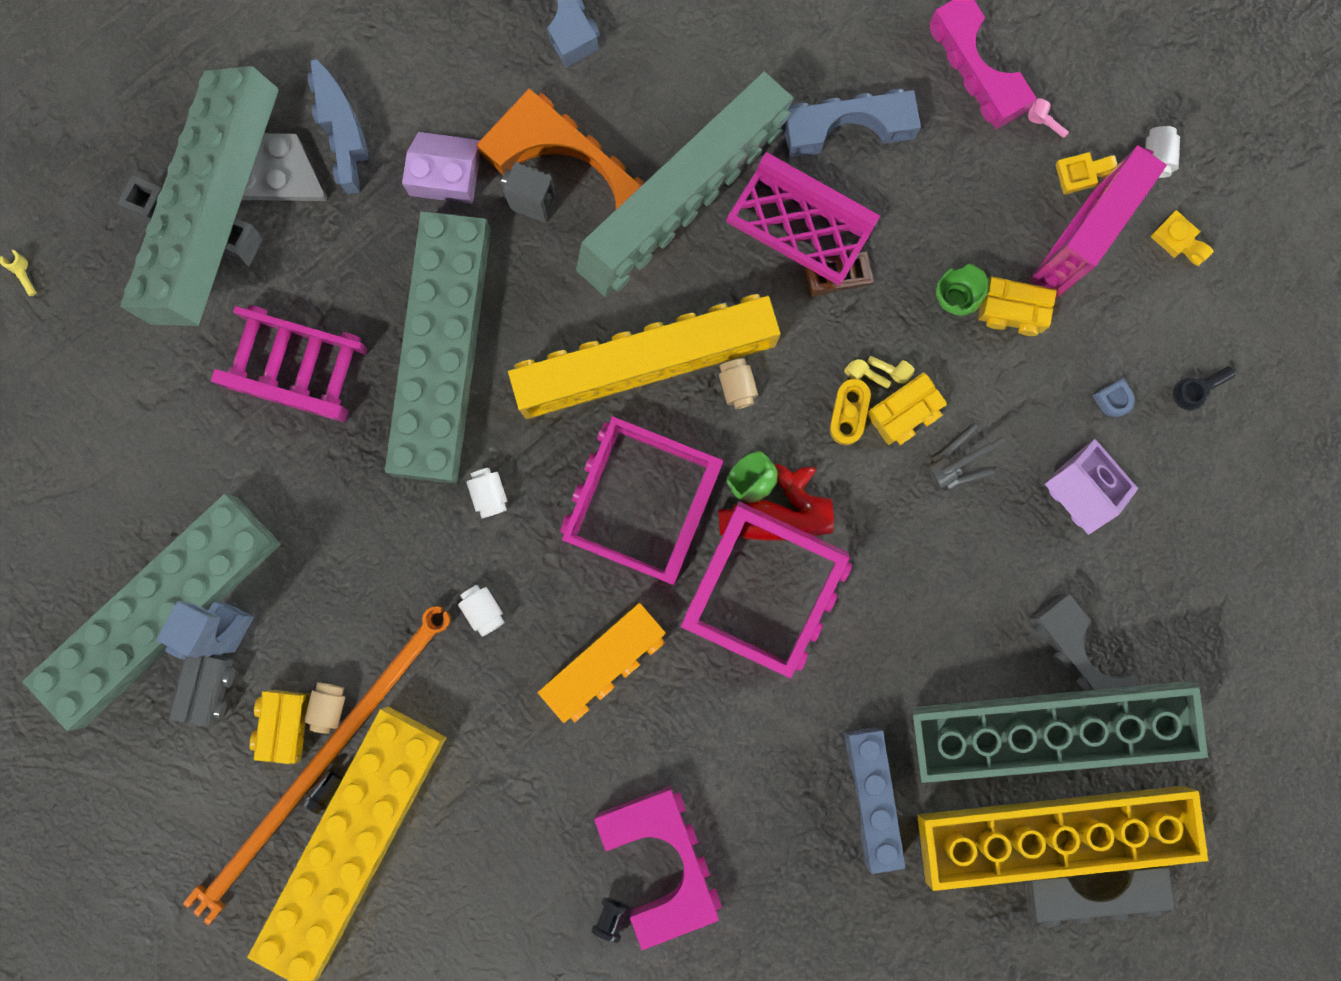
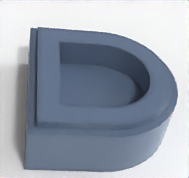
[1092,378,1135,417]

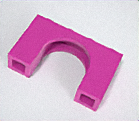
[594,785,722,950]

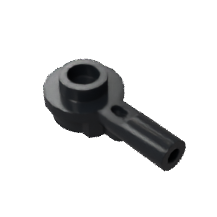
[1173,366,1235,411]

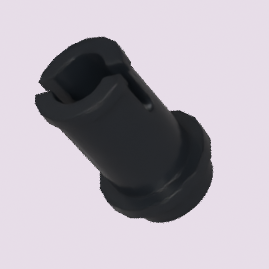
[302,768,343,814]

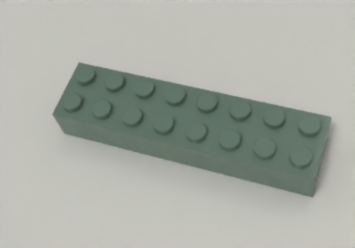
[120,66,279,326]
[576,71,794,297]
[385,211,491,484]
[22,494,281,731]
[912,681,1208,783]

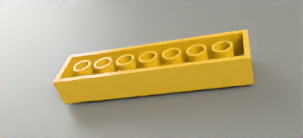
[508,294,780,419]
[247,706,447,981]
[917,786,1208,891]

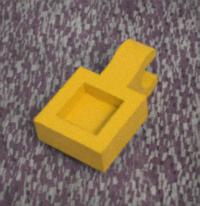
[1055,152,1118,195]
[1150,210,1214,266]

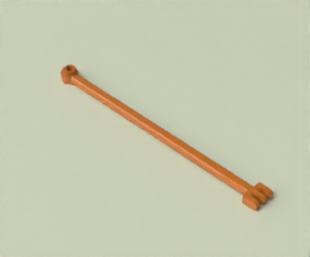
[183,606,451,926]

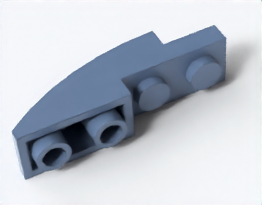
[308,59,369,194]

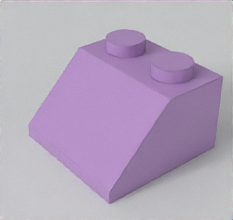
[402,132,481,204]
[1045,439,1138,535]

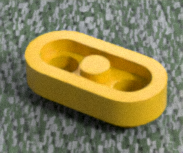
[830,379,871,445]

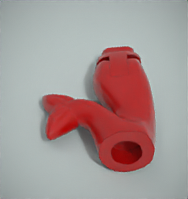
[718,464,834,541]

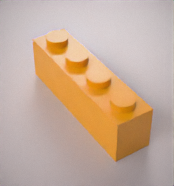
[537,603,666,723]

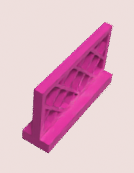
[726,152,880,286]

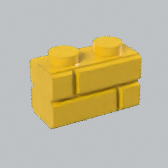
[978,276,1057,336]
[867,372,947,445]
[250,690,310,764]

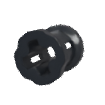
[591,897,631,943]

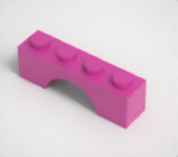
[929,0,1037,130]

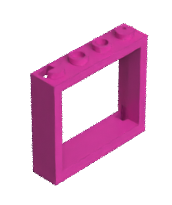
[1029,145,1167,299]
[559,416,723,585]
[681,502,852,679]

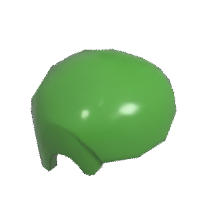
[936,264,989,316]
[727,451,777,503]

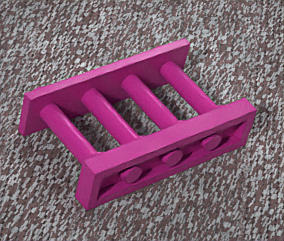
[211,305,369,423]

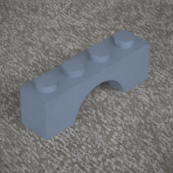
[547,0,600,68]
[783,89,921,158]
[156,601,254,660]
[844,727,906,874]

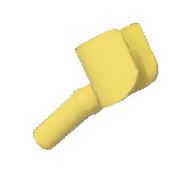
[0,250,37,296]
[867,356,915,384]
[844,359,891,389]

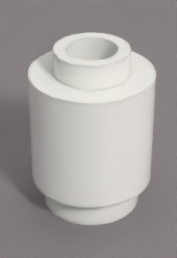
[1145,126,1180,178]
[466,468,508,519]
[458,585,505,637]

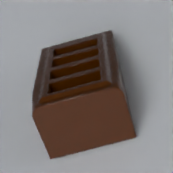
[803,251,874,297]

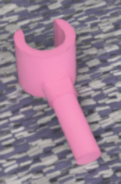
[1028,98,1069,138]

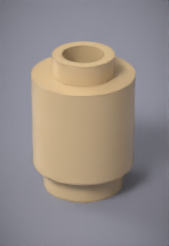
[719,358,759,409]
[304,682,345,734]

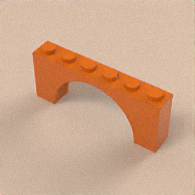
[477,88,645,275]

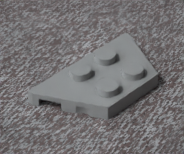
[242,133,327,201]

